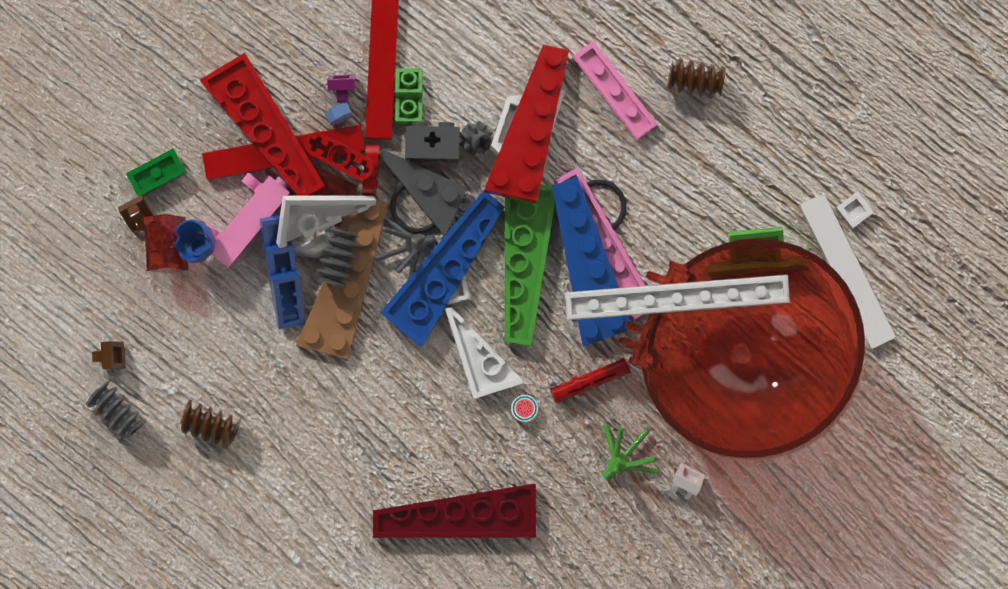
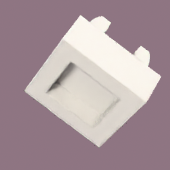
[672,463,705,500]

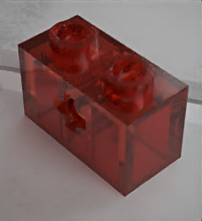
[144,214,189,274]

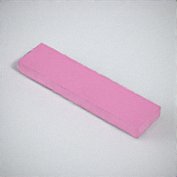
[572,41,658,142]

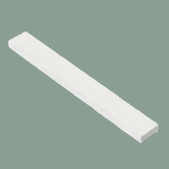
[565,275,790,321]

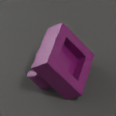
[327,74,356,103]

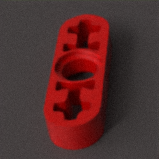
[305,132,377,182]

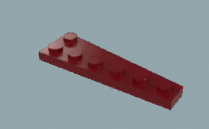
[373,484,536,538]

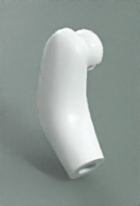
[293,225,337,258]

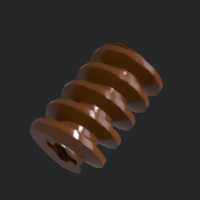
[667,58,726,99]
[180,399,241,449]

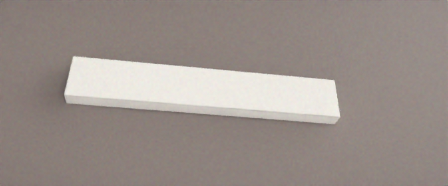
[799,193,896,349]

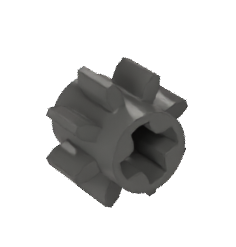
[459,121,493,156]

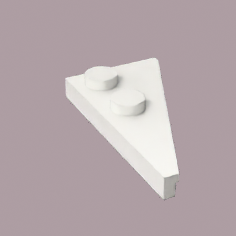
[276,196,376,248]
[445,307,523,399]

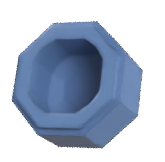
[325,103,352,126]

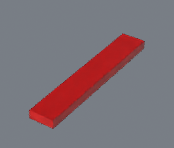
[365,0,399,140]
[202,125,365,180]

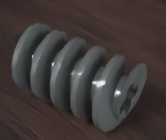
[315,228,361,289]
[86,380,147,440]

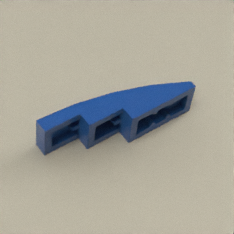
[260,215,305,329]

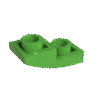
[395,68,423,126]

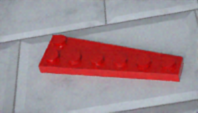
[484,45,569,204]
[199,53,326,196]

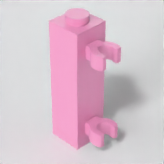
[206,173,293,270]

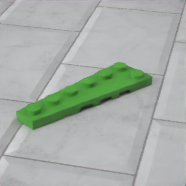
[505,184,555,346]

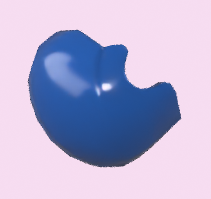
[174,220,215,263]

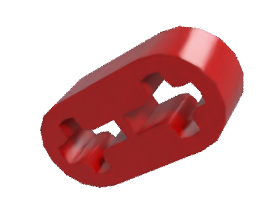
[362,145,380,196]

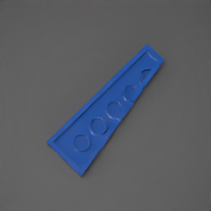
[552,176,634,347]
[380,190,505,347]

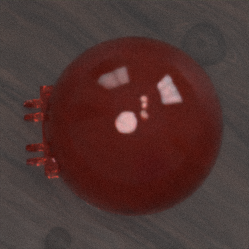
[618,238,866,460]

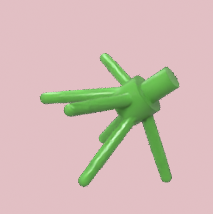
[602,423,659,480]

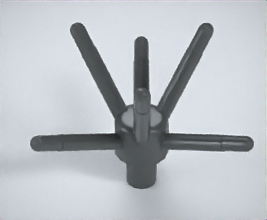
[374,217,436,279]

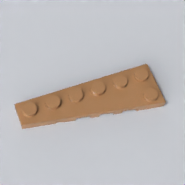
[296,200,388,359]

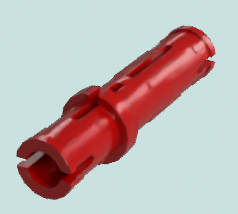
[549,357,631,404]

